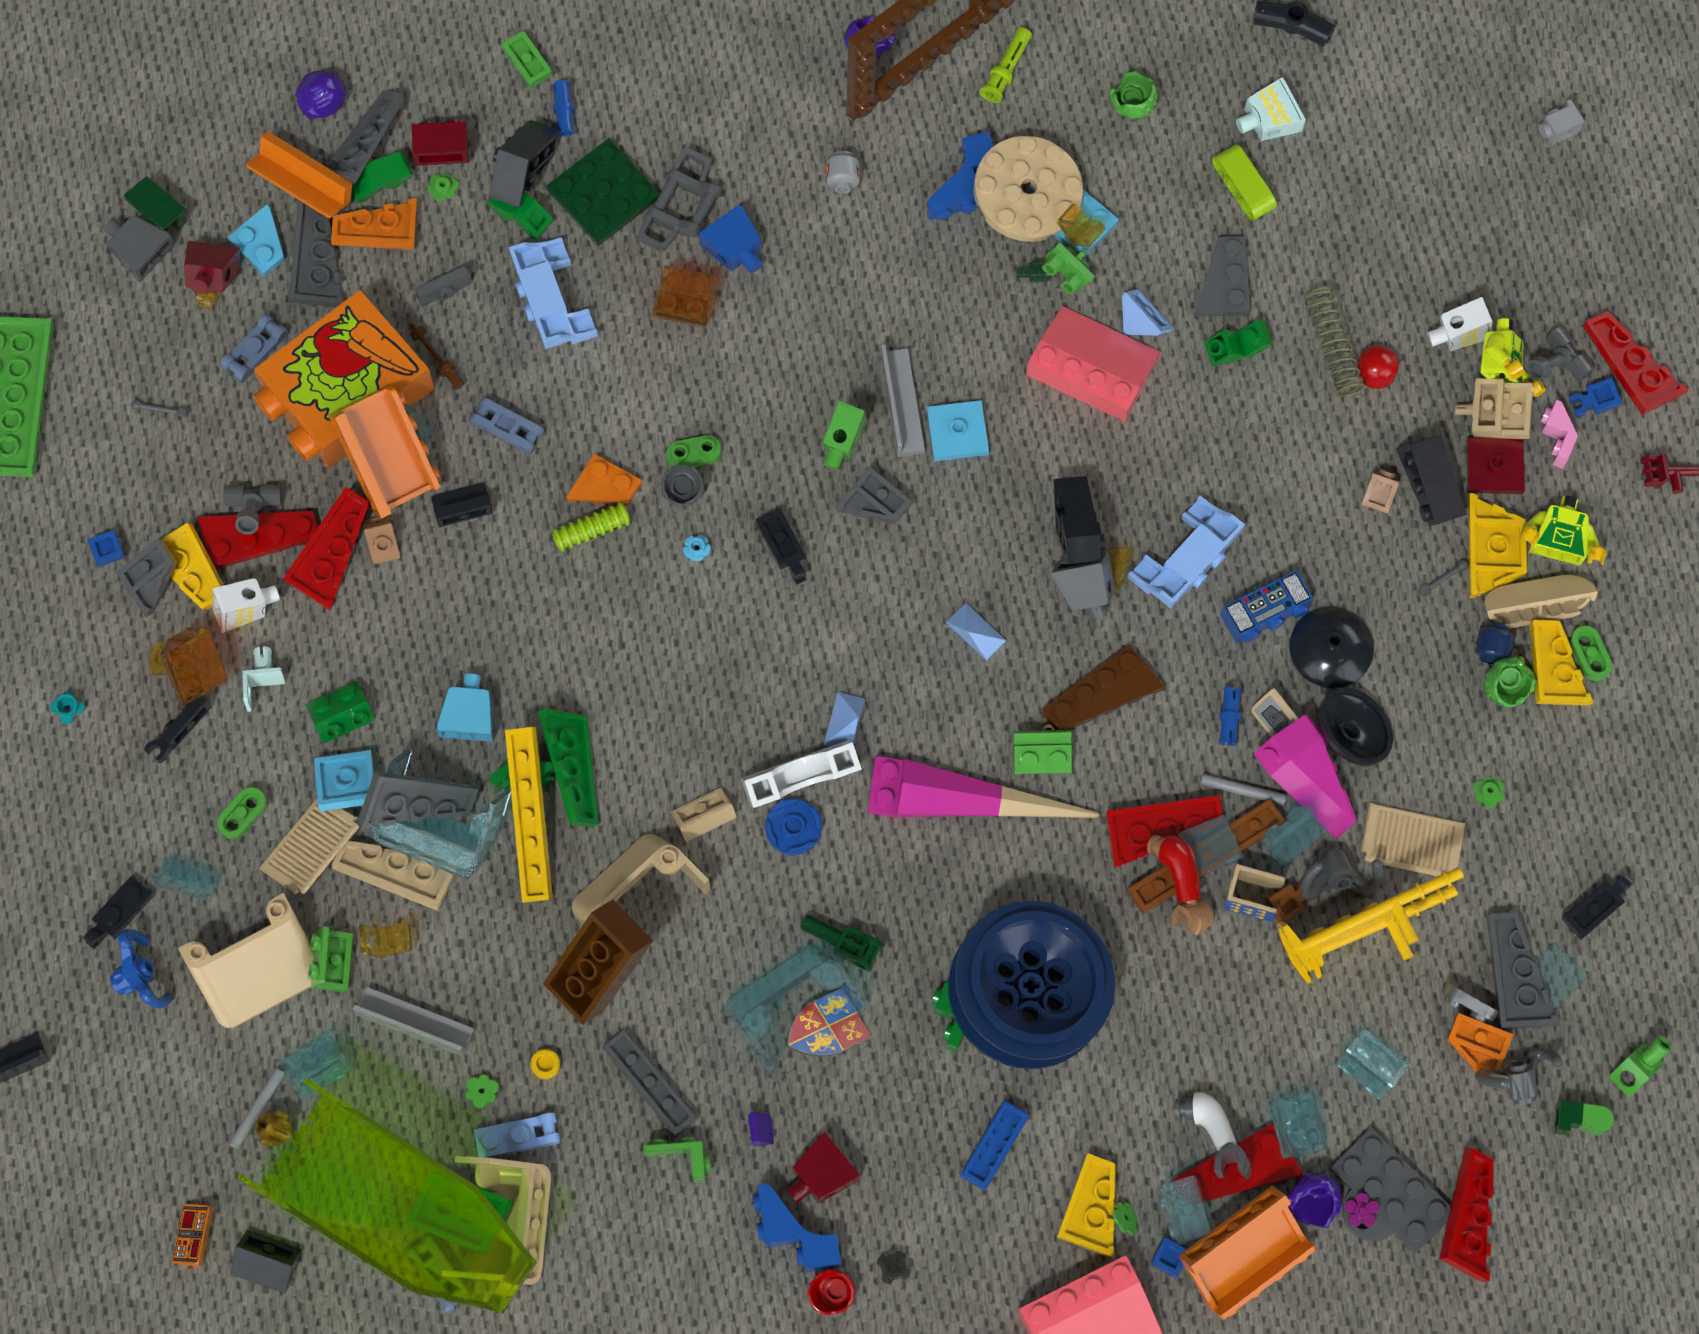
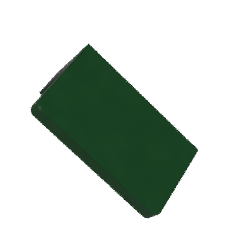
[124,176,187,230]

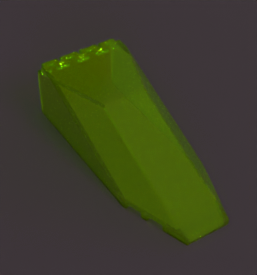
[237,1078,537,1314]

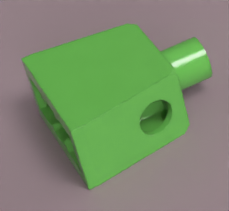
[823,401,867,471]

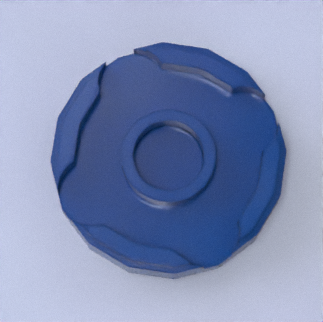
[765,798,822,856]

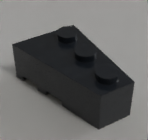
[1396,435,1467,526]
[1053,476,1105,564]

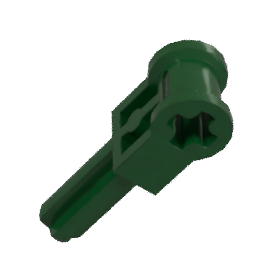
[800,914,884,972]

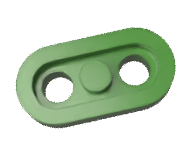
[666,435,721,468]
[1570,626,1612,681]
[217,787,267,840]

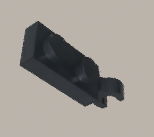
[755,508,806,585]
[144,693,211,764]
[1562,874,1634,940]
[83,876,154,950]

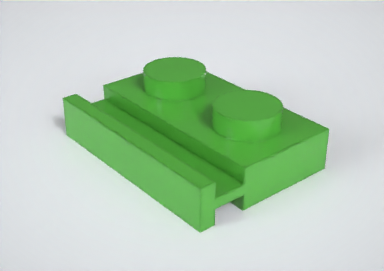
[1014,730,1072,774]

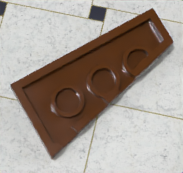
[1041,645,1165,730]

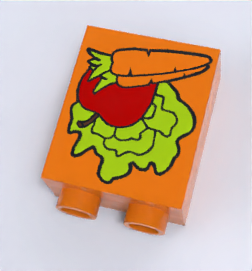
[252,290,434,469]

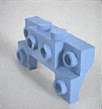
[509,237,598,349]
[1127,496,1245,609]

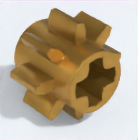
[255,1110,292,1147]

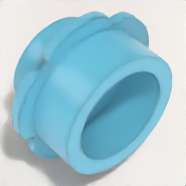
[683,535,711,561]

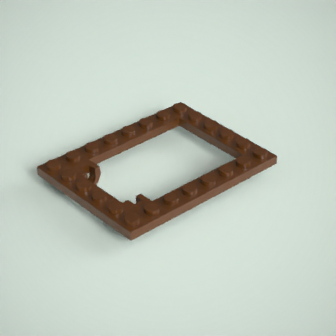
[847,0,1015,121]

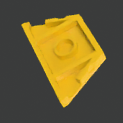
[1468,493,1527,599]

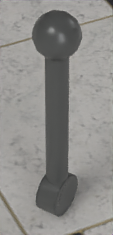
[131,400,188,417]
[1419,560,1469,596]

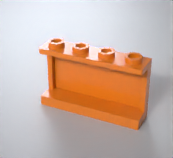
[328,385,441,518]
[1178,1186,1316,1320]

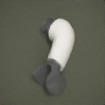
[1175,1092,1252,1180]

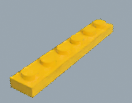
[505,727,553,903]

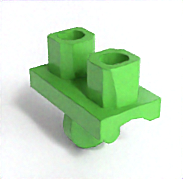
[1042,242,1095,295]

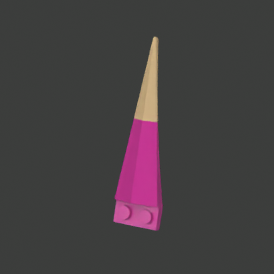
[867,756,1100,818]

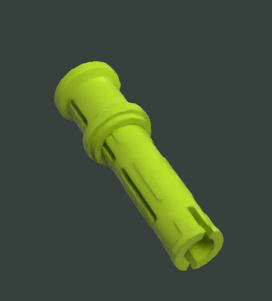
[979,27,1033,103]

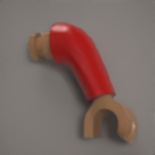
[1147,835,1214,936]

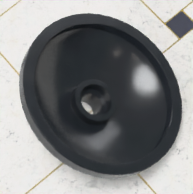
[1289,607,1374,689]
[1319,687,1393,766]

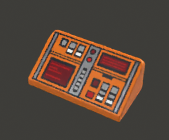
[172,1204,213,1268]

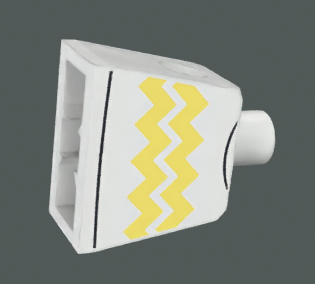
[1427,297,1492,351]
[212,578,280,633]

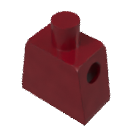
[184,241,240,294]
[786,1132,860,1204]

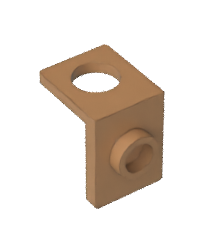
[363,515,400,564]

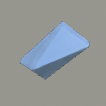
[1122,289,1174,335]
[946,603,1006,661]
[823,692,865,747]

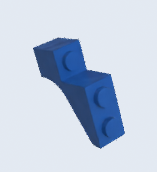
[927,131,993,220]
[753,1184,841,1273]

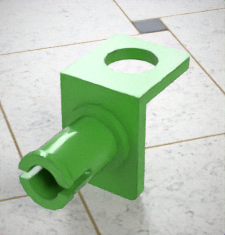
[1609,1036,1672,1097]

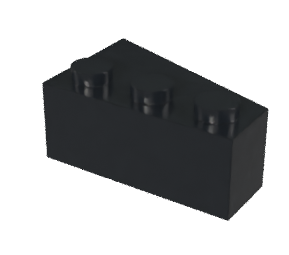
[489,120,560,208]

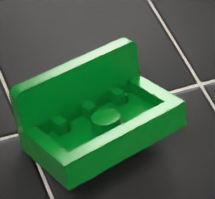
[305,681,375,743]

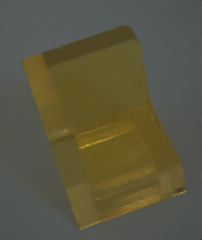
[1056,204,1106,248]

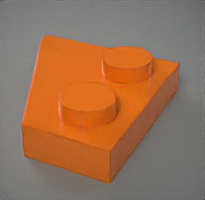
[566,454,642,506]
[1447,1013,1513,1072]

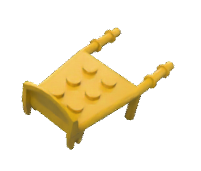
[1277,867,1464,984]

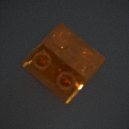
[652,265,719,328]
[160,627,228,706]

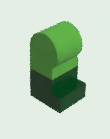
[1554,1100,1614,1136]

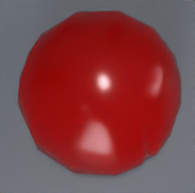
[1356,345,1399,389]
[807,1269,856,1315]

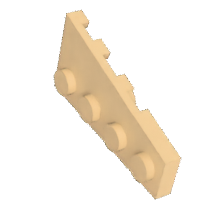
[332,841,462,911]

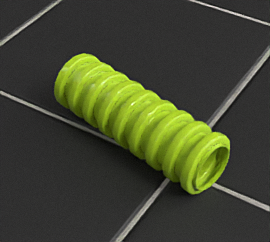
[552,502,630,552]

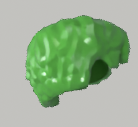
[1108,71,1158,119]
[1483,656,1537,708]

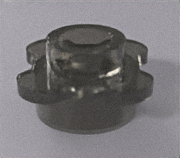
[877,1251,910,1284]

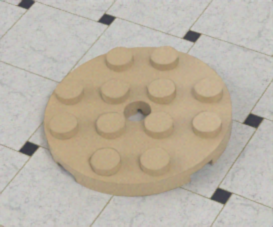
[973,136,1083,242]

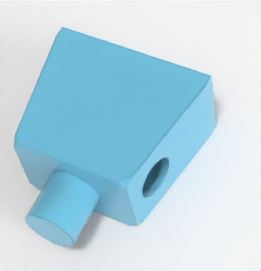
[437,674,493,742]

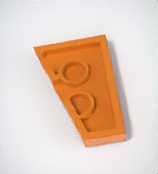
[331,198,417,250]

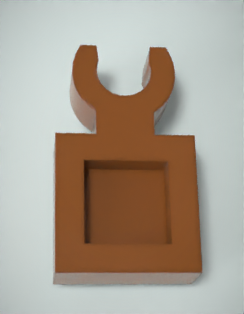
[1264,881,1311,922]

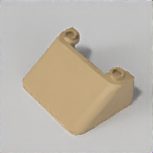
[178,893,314,1028]

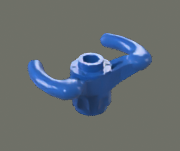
[110,929,173,1008]

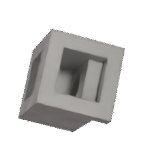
[1538,99,1584,146]

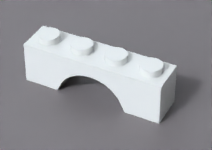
[741,740,862,808]

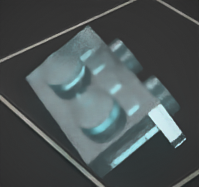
[1263,804,1326,867]

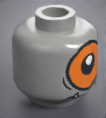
[825,151,861,194]

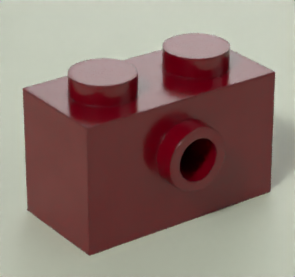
[411,120,469,166]

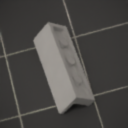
[880,344,925,457]
[353,987,475,1057]

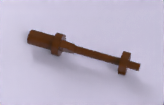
[410,323,465,390]

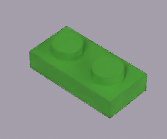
[501,30,553,89]

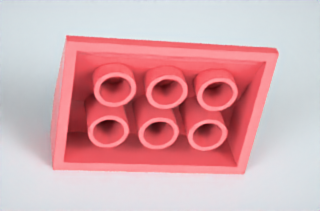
[1026,306,1161,422]
[1018,1255,1162,1334]

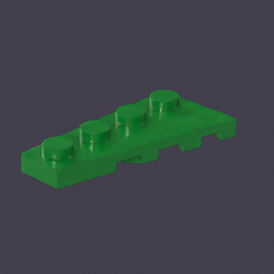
[537,708,599,828]

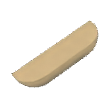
[1485,575,1597,628]

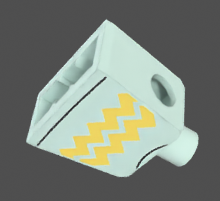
[1236,77,1306,141]

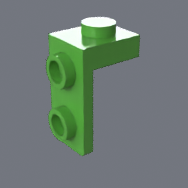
[643,1137,711,1182]

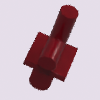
[1640,453,1699,494]

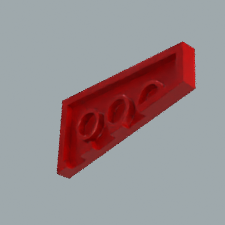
[1582,311,1689,415]
[283,487,370,611]
[197,511,318,569]
[1105,795,1224,869]
[1171,1123,1304,1207]
[1439,1148,1494,1282]

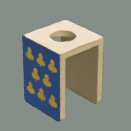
[1223,864,1285,922]

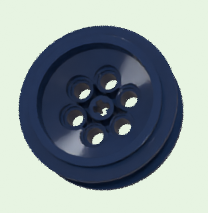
[948,901,1115,1069]

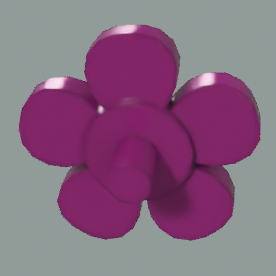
[1345,1193,1379,1227]

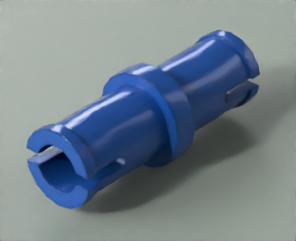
[553,80,575,137]
[1219,687,1242,746]

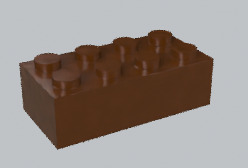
[543,899,653,1025]

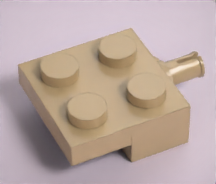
[1455,378,1534,439]

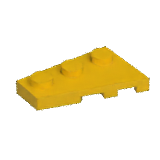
[162,523,224,610]
[1529,620,1594,705]
[1057,1153,1115,1259]

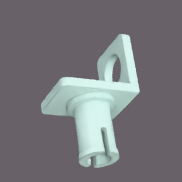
[243,646,285,712]

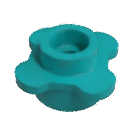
[50,691,85,725]

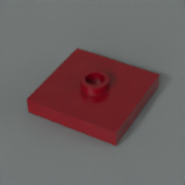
[1466,438,1525,494]

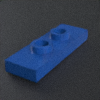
[960,1100,1030,1192]

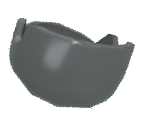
[661,465,704,507]

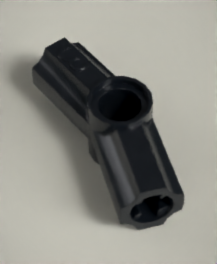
[1253,0,1336,47]

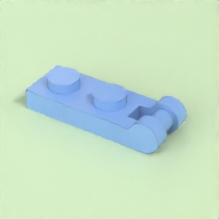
[474,1113,561,1158]

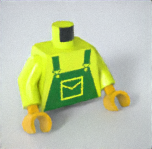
[1481,318,1546,397]
[1518,495,1607,566]

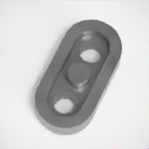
[1441,982,1498,1023]

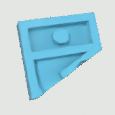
[227,204,285,277]

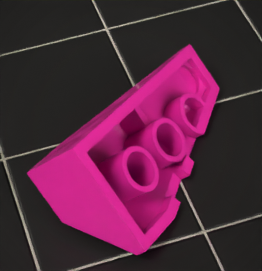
[1254,714,1357,839]

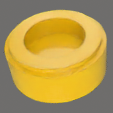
[530,1049,560,1080]

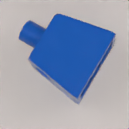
[698,204,763,273]

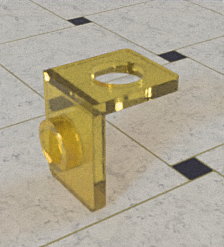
[359,922,413,958]

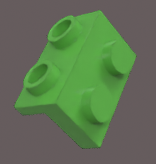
[308,926,353,992]

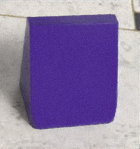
[748,1112,774,1147]

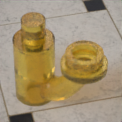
[1108,547,1133,595]

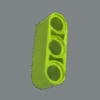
[1212,144,1277,221]

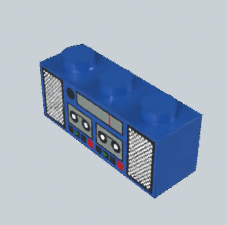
[1220,570,1313,644]

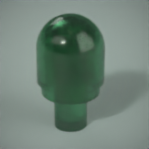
[1016,260,1053,283]

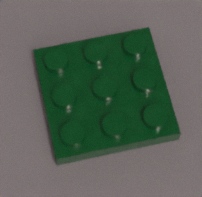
[546,138,660,246]

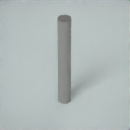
[1200,774,1287,805]
[229,1068,286,1150]

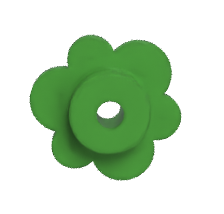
[428,173,459,202]
[1473,776,1505,809]
[466,1074,499,1109]
[1112,1202,1139,1235]

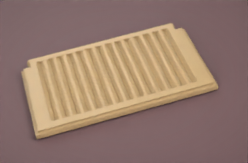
[259,799,359,894]
[1360,803,1465,877]

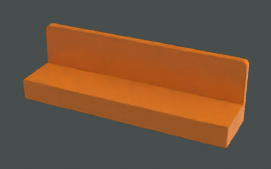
[246,131,352,218]

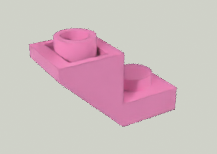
[1540,400,1578,469]

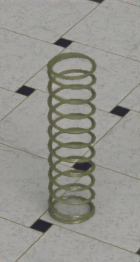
[1304,286,1365,397]

